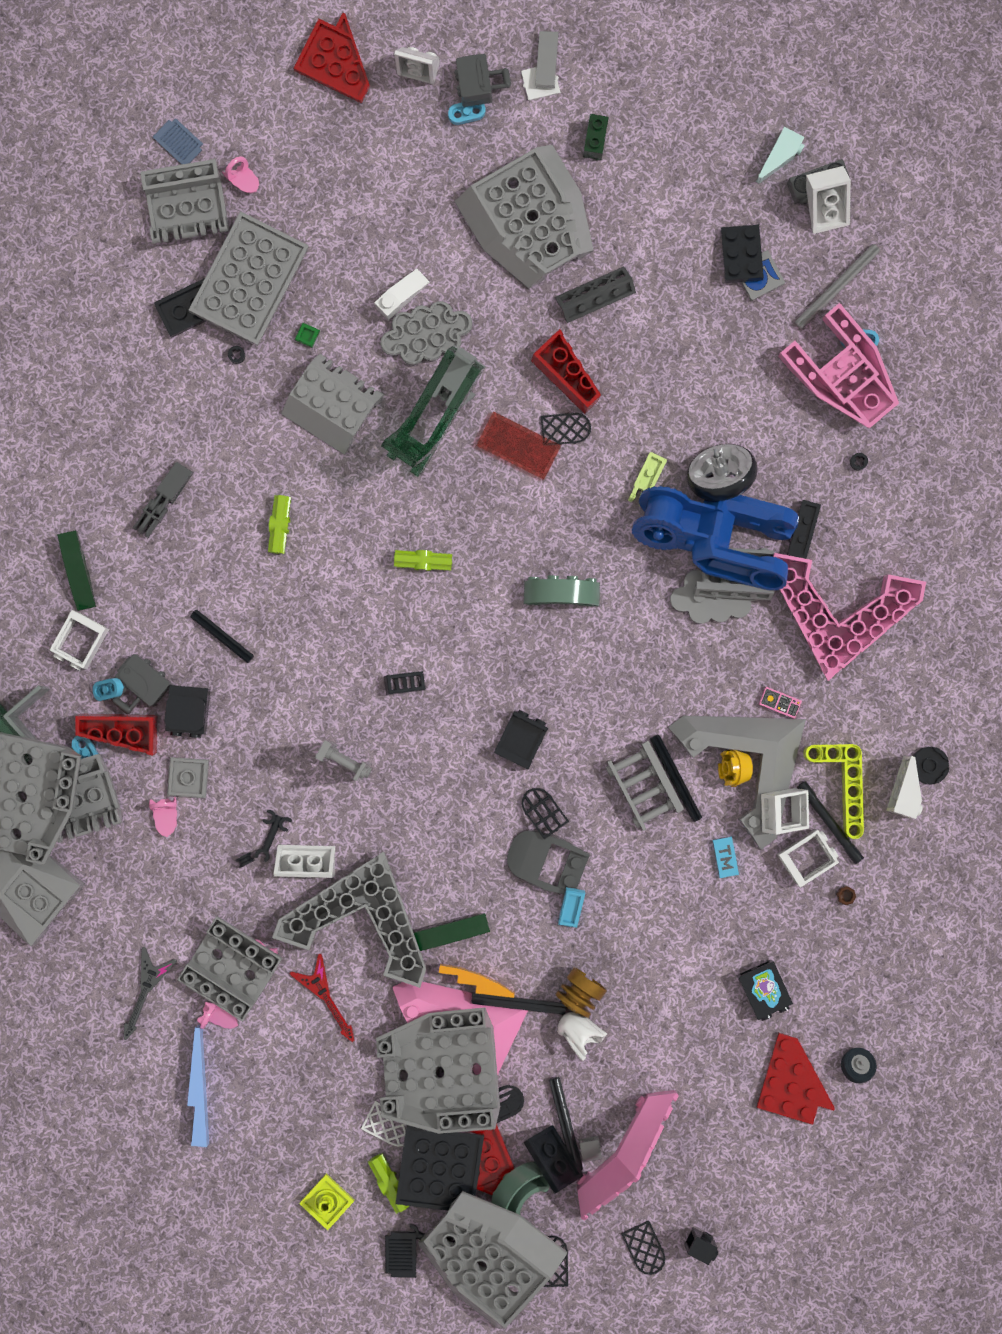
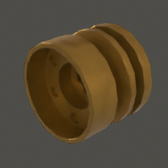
[555,967,607,1018]

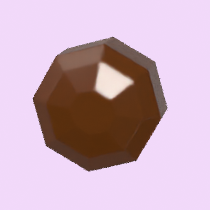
[836,886,856,905]

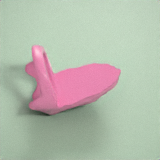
[222,156,259,193]
[149,797,177,837]
[197,1002,238,1029]

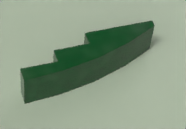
[57,530,96,611]
[413,913,490,951]

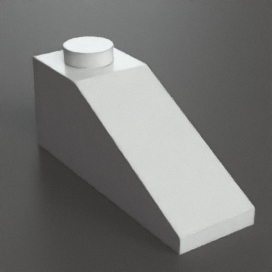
[374,269,430,321]

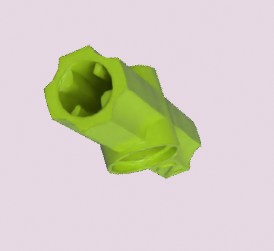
[268,495,291,554]
[394,550,452,571]
[368,1153,409,1214]

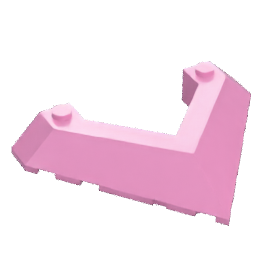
[773,553,926,681]
[393,982,528,1075]
[576,1090,679,1221]

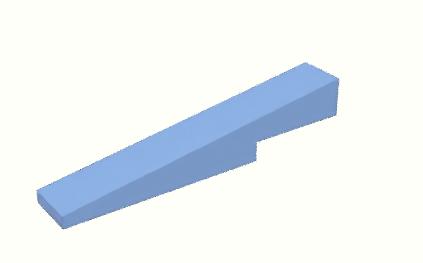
[187,1025,209,1147]

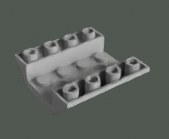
[177,916,282,1022]

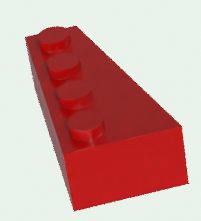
[531,329,601,414]
[75,713,157,756]

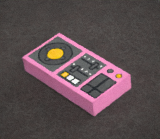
[758,687,802,719]

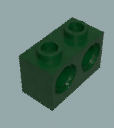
[583,114,609,160]

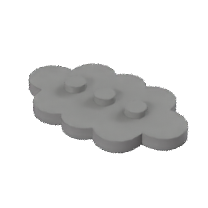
[380,301,473,366]
[670,570,756,624]

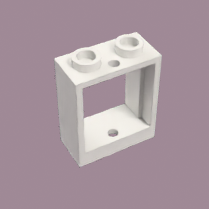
[50,610,109,670]
[761,788,809,835]
[777,829,839,888]

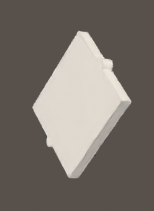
[521,67,561,101]

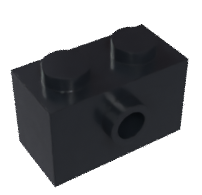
[684,1227,718,1265]

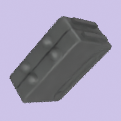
[454,54,511,107]
[112,654,172,714]

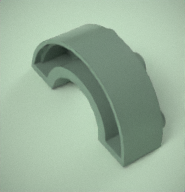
[524,575,600,606]
[491,1162,550,1215]

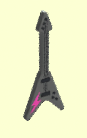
[124,947,177,1040]

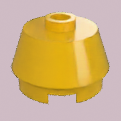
[718,749,753,787]

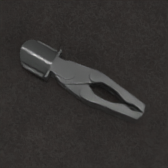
[132,462,194,538]

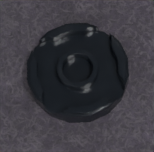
[913,746,949,785]

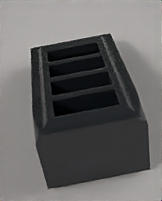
[384,671,426,696]

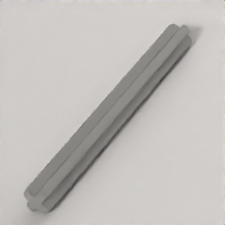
[795,244,880,329]

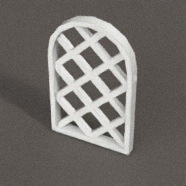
[361,1101,406,1147]

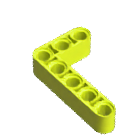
[803,744,864,839]

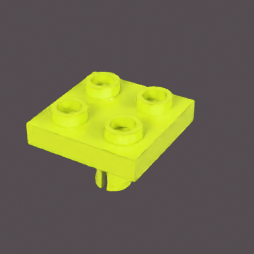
[299,1173,355,1230]

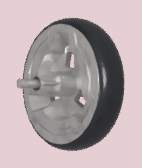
[687,444,758,501]

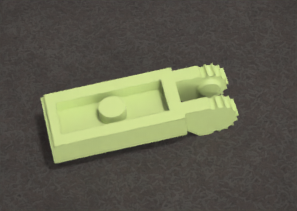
[628,452,667,506]

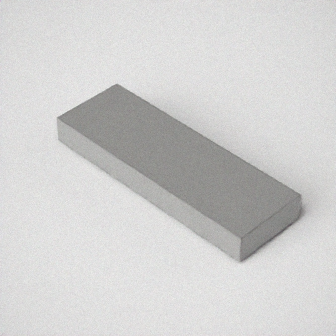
[536,31,559,88]

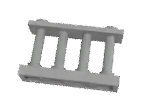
[694,548,774,600]
[315,740,372,781]
[605,741,684,831]

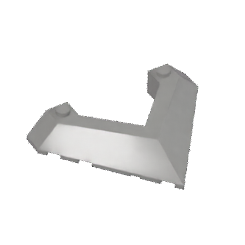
[668,716,806,850]
[272,852,426,988]

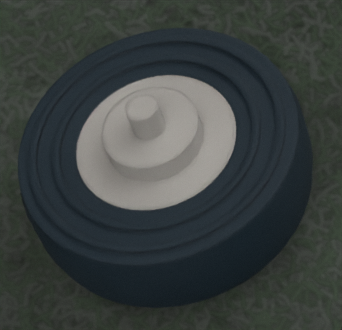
[841,1048,877,1084]

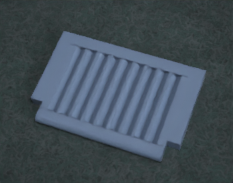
[153,118,203,164]

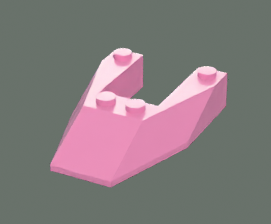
[778,303,899,428]

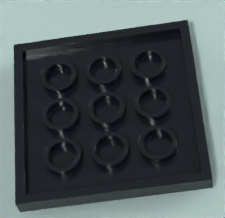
[395,1125,484,1211]

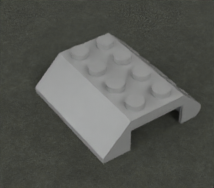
[140,159,229,244]
[281,354,384,455]
[57,753,122,843]

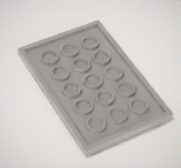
[189,211,309,346]

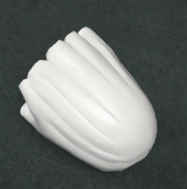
[557,1012,607,1062]

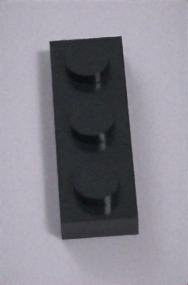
[787,500,821,559]

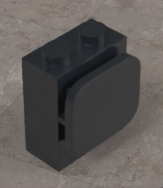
[165,685,211,738]

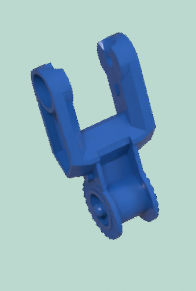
[632,486,799,590]

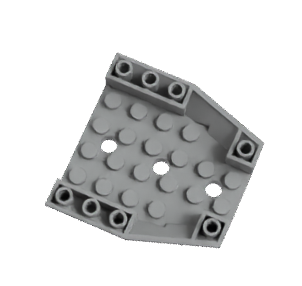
[455,144,594,289]
[0,732,81,865]
[376,1007,500,1134]
[418,1191,567,1329]

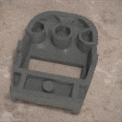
[507,830,590,894]

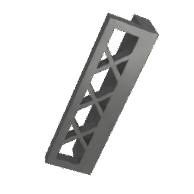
[555,266,636,323]

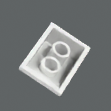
[394,47,440,84]
[806,166,851,234]
[886,756,923,819]

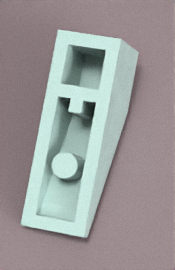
[756,127,805,183]

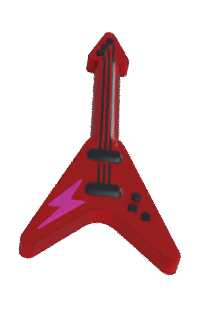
[290,954,355,1042]

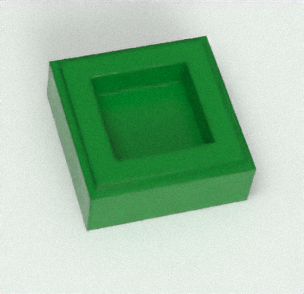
[295,322,320,348]

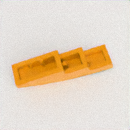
[439,963,515,998]

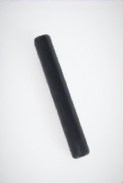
[190,610,254,663]

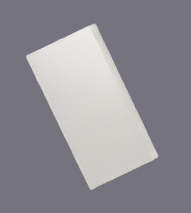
[274,845,335,878]

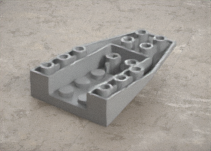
[0,850,85,946]

